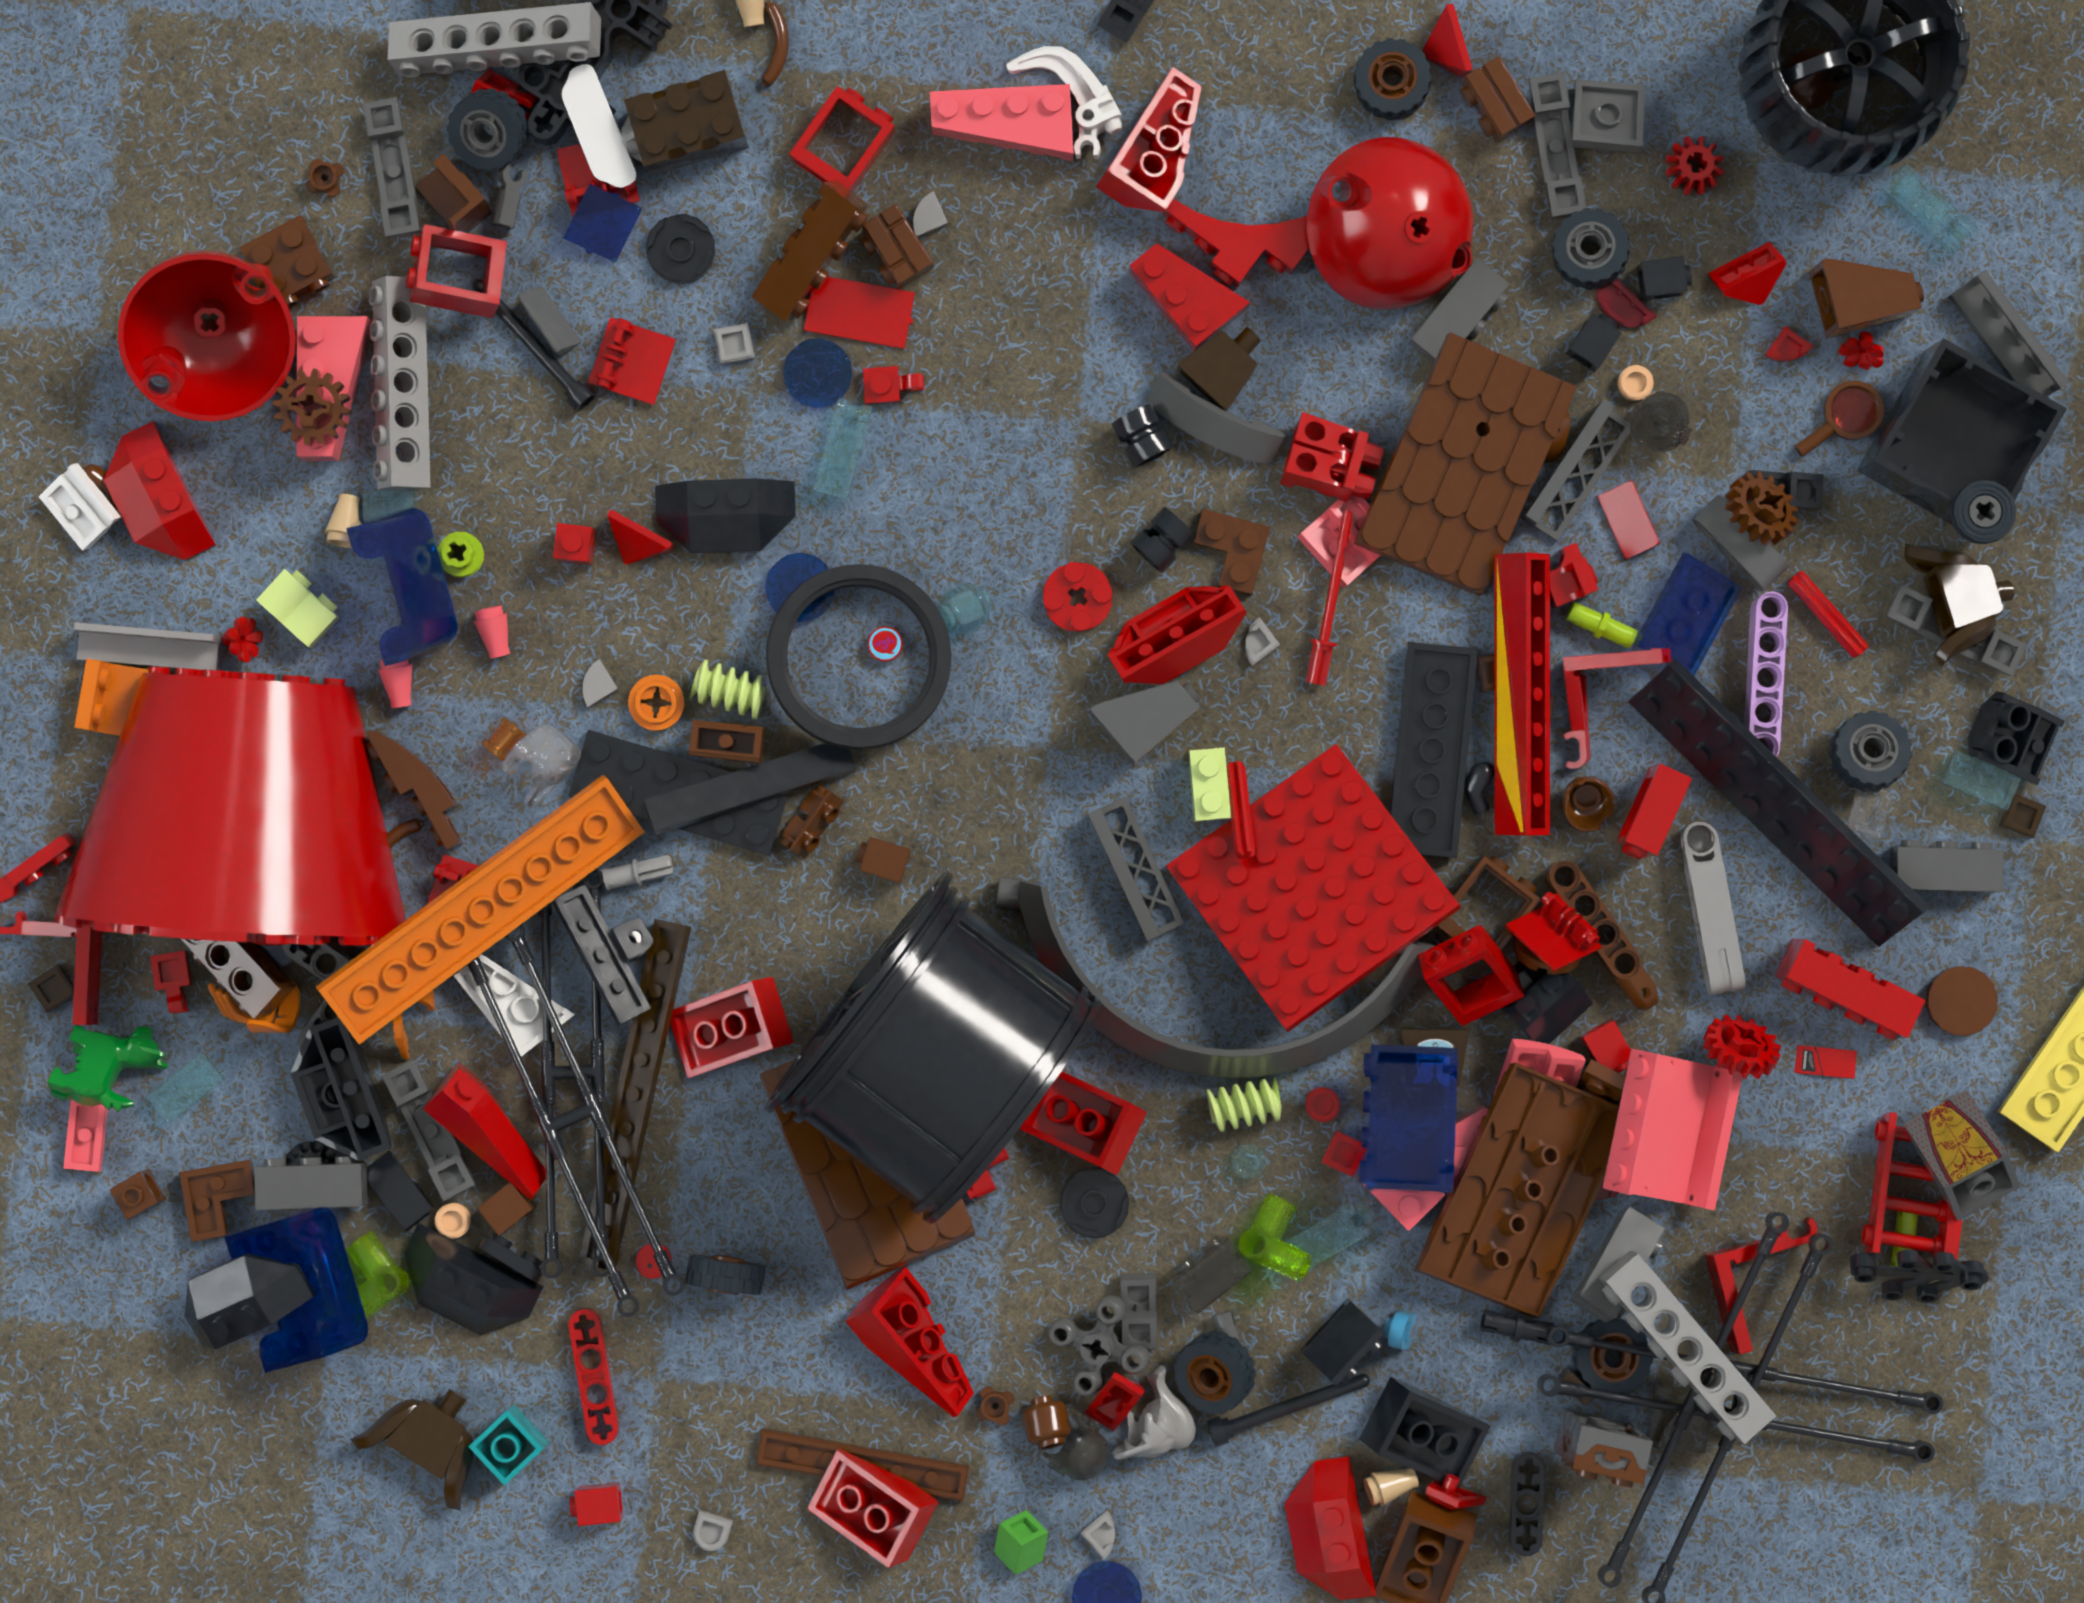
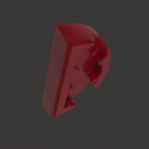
[1596,278,1657,328]

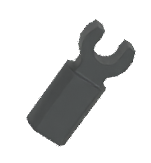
[490,165,528,229]

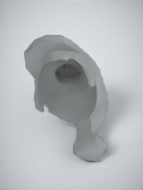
[1112,1365,1196,1460]

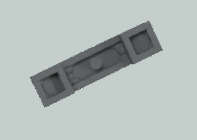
[1529,72,1586,217]
[362,97,421,239]
[1146,371,1286,465]
[1885,584,2027,676]
[382,1060,476,1201]

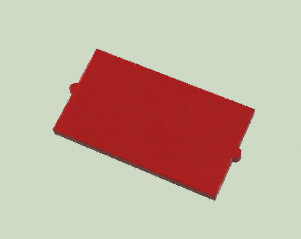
[804,277,915,349]

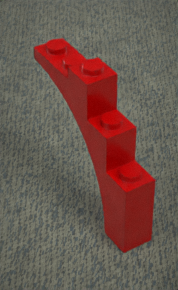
[1163,196,1359,287]

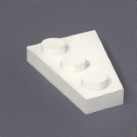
[454,954,575,1057]

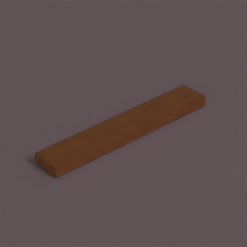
[755,1428,969,1502]

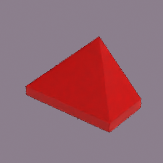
[1422,3,1473,79]
[1708,242,1787,305]
[607,509,675,565]
[1085,1372,1145,1432]

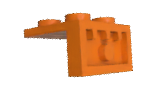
[74,658,148,736]

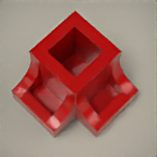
[1550,543,1598,609]

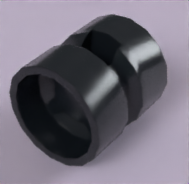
[1111,403,1174,468]
[1130,507,1196,573]

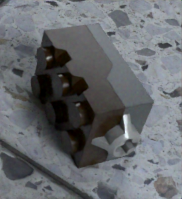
[620,70,749,177]

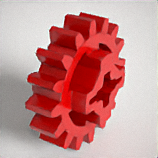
[1703,1015,1781,1079]

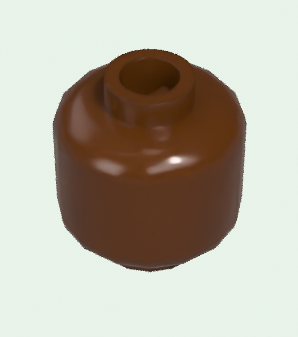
[1022,1395,1072,1450]

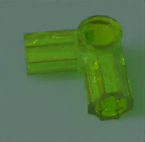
[1239,1193,1313,1283]
[338,1231,410,1327]

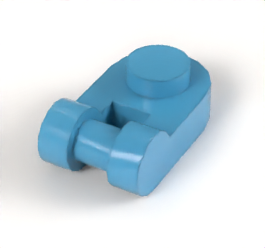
[1383,1309,1418,1350]

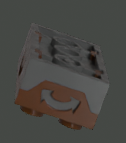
[1554,1408,1653,1488]

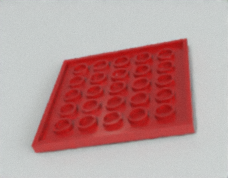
[1166,744,1461,1033]

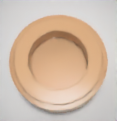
[1617,365,1654,401]
[435,1203,471,1239]

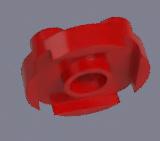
[1043,562,1112,632]

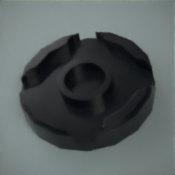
[646,214,716,284]
[1059,1168,1129,1239]

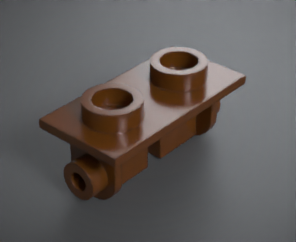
[780,784,844,859]

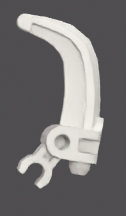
[1007,46,1123,159]

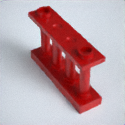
[1861,1112,1963,1260]

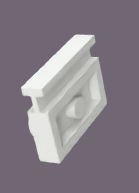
[39,463,121,551]

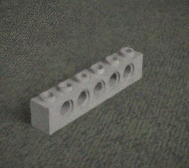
[387,2,601,78]
[369,276,431,491]
[1599,1250,1776,1444]

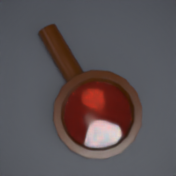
[1794,380,1884,457]

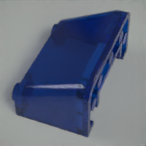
[346,508,458,666]

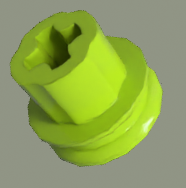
[437,531,484,577]

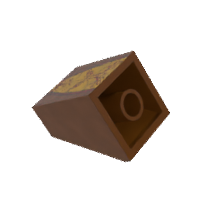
[1809,258,1924,339]

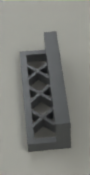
[1948,270,2069,397]
[1522,399,1635,542]
[1087,797,1185,941]

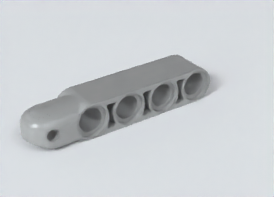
[1681,822,1746,996]

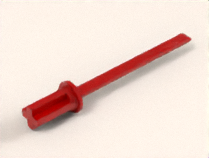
[1305,510,1352,686]

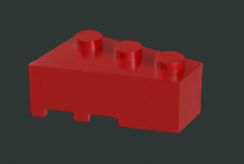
[1128,243,1250,351]

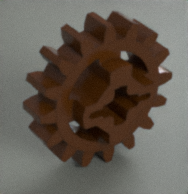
[272,368,352,447]
[1725,471,1798,546]

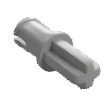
[602,855,674,891]

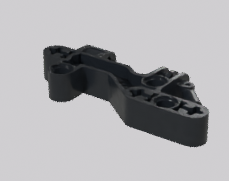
[518,0,673,145]

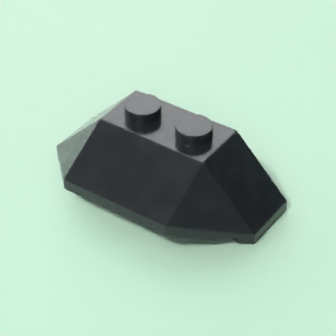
[655,478,796,553]
[290,1017,392,1161]
[404,1223,544,1335]
[184,1253,316,1350]

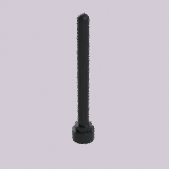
[473,279,597,412]
[1206,1374,1370,1448]

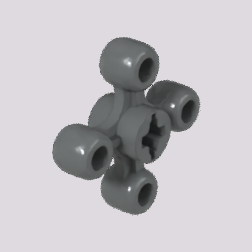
[1048,1295,1150,1396]

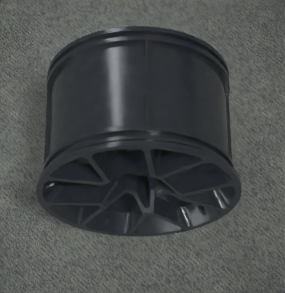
[763,870,1101,1225]

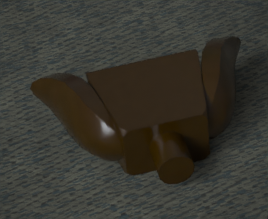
[1904,544,2014,667]
[350,1388,474,1511]

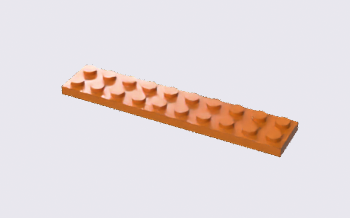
[316,775,645,1044]

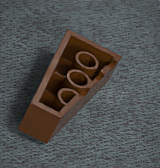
[752,180,869,322]

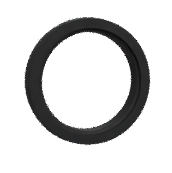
[766,564,951,750]

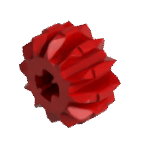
[1664,136,1724,196]

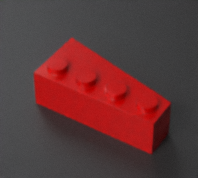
[1774,939,1926,1041]

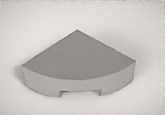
[913,191,948,238]
[1245,617,1280,666]
[583,659,619,708]
[1080,1509,1116,1560]

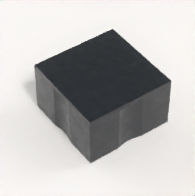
[1857,338,2067,525]

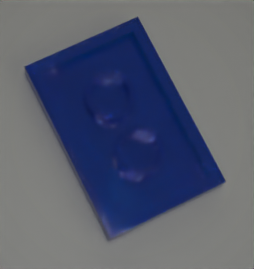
[1633,553,1743,676]

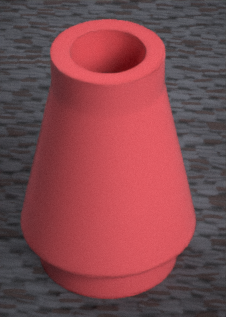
[473,605,510,659]
[378,655,412,708]

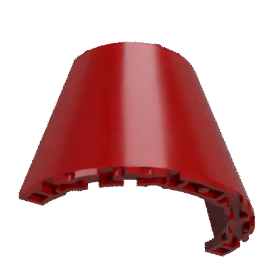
[55,666,406,945]

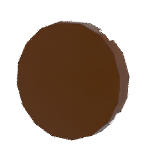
[1926,966,1998,1036]

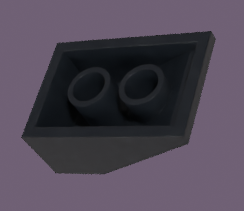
[1359,1376,1491,1488]

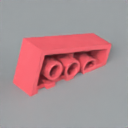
[930,84,1074,161]
[296,316,372,461]
[1356,1106,1488,1231]

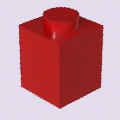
[553,523,597,565]
[1579,1020,1631,1073]
[569,1482,624,1526]

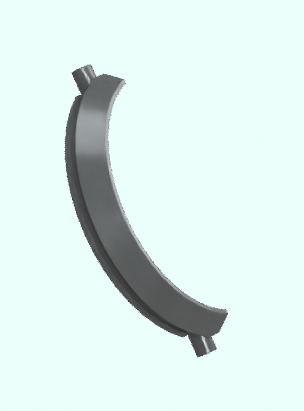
[996,877,1451,1078]

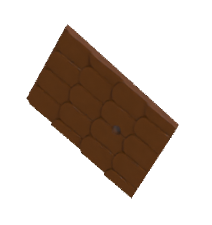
[1353,332,1577,596]
[760,1059,975,1290]
[1414,1063,1620,1318]

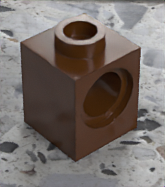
[856,837,911,883]
[109,1169,166,1220]
[477,1182,536,1236]

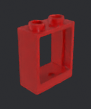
[789,86,896,192]
[405,224,507,318]
[1615,763,1693,860]
[1418,924,1525,1026]

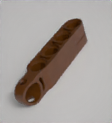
[1546,861,1658,1011]

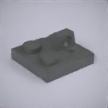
[1571,79,1645,154]

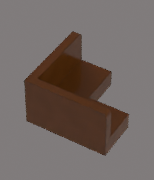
[416,153,492,233]

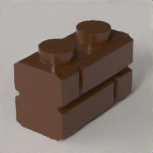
[1460,56,1536,142]
[860,204,934,289]
[689,720,765,764]

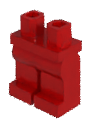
[1279,412,1384,502]

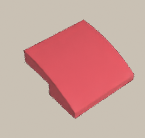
[1297,496,1381,589]
[1494,1038,1586,1095]

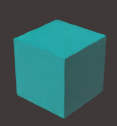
[468,1404,550,1486]

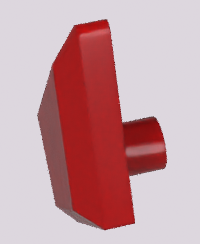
[1425,1474,1487,1510]

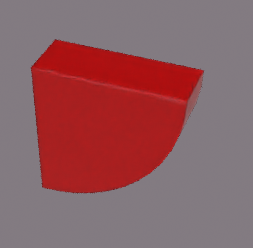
[1764,326,1814,362]

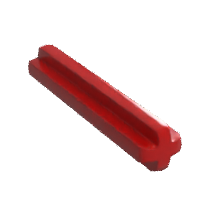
[1788,571,1868,658]
[1226,761,1255,860]

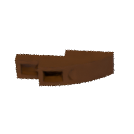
[366,730,464,850]

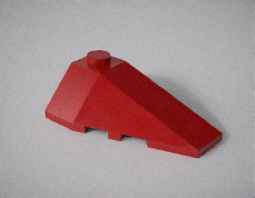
[845,1266,974,1417]

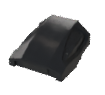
[1968,691,2065,785]

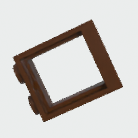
[1436,855,1540,966]

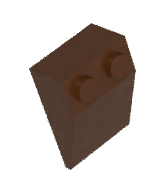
[1373,1491,1477,1603]

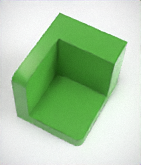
[994,1510,1048,1575]

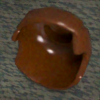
[1561,776,1614,832]

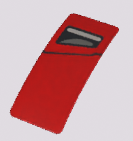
[1794,1045,1857,1079]

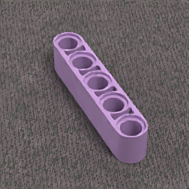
[1744,591,1788,757]

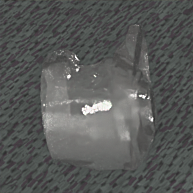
[500,724,581,808]

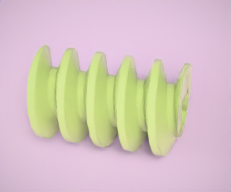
[690,659,767,720]
[1206,1077,1282,1132]

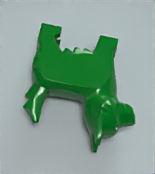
[48,1025,168,1112]

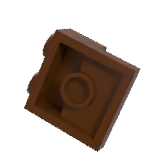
[239,215,335,309]

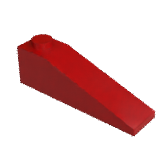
[1096,67,1202,212]
[423,1061,546,1199]

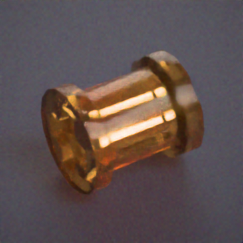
[481,716,528,762]

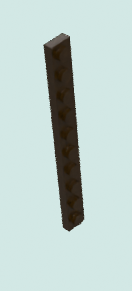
[578,919,691,1270]

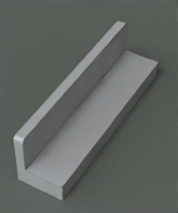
[73,622,222,670]

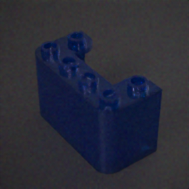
[1359,1044,1458,1195]
[224,1207,369,1373]

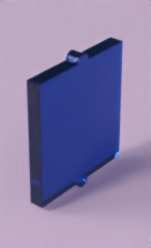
[563,183,642,263]

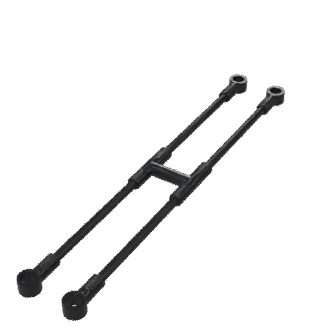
[538,868,609,1279]
[467,924,685,1317]
[1597,1211,1833,1603]
[1537,1325,1943,1463]

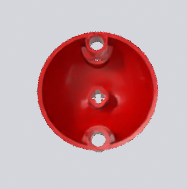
[1307,137,1474,310]
[117,250,296,422]

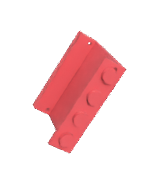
[1603,1049,1742,1210]

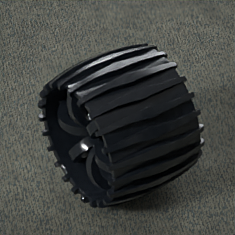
[1738,0,1970,177]

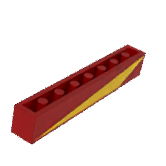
[1494,552,1550,836]

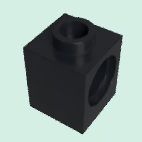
[1637,256,1692,301]
[1566,314,1622,372]

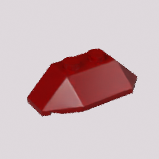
[103,421,216,561]
[1108,585,1246,684]
[1284,1455,1376,1600]

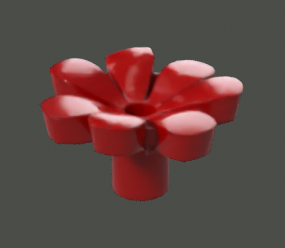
[1838,331,1884,370]
[222,616,263,663]

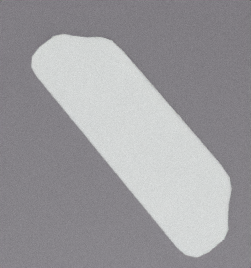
[561,64,636,188]

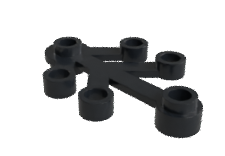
[1850,1249,1989,1303]

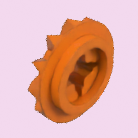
[628,675,685,731]

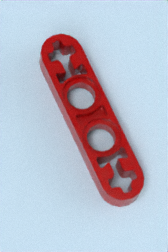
[569,1308,619,1445]

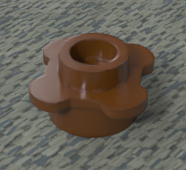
[306,159,344,197]
[976,1386,1014,1425]

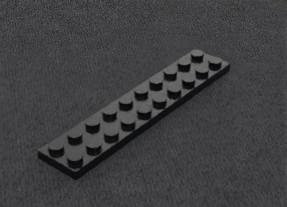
[1628,658,1928,947]

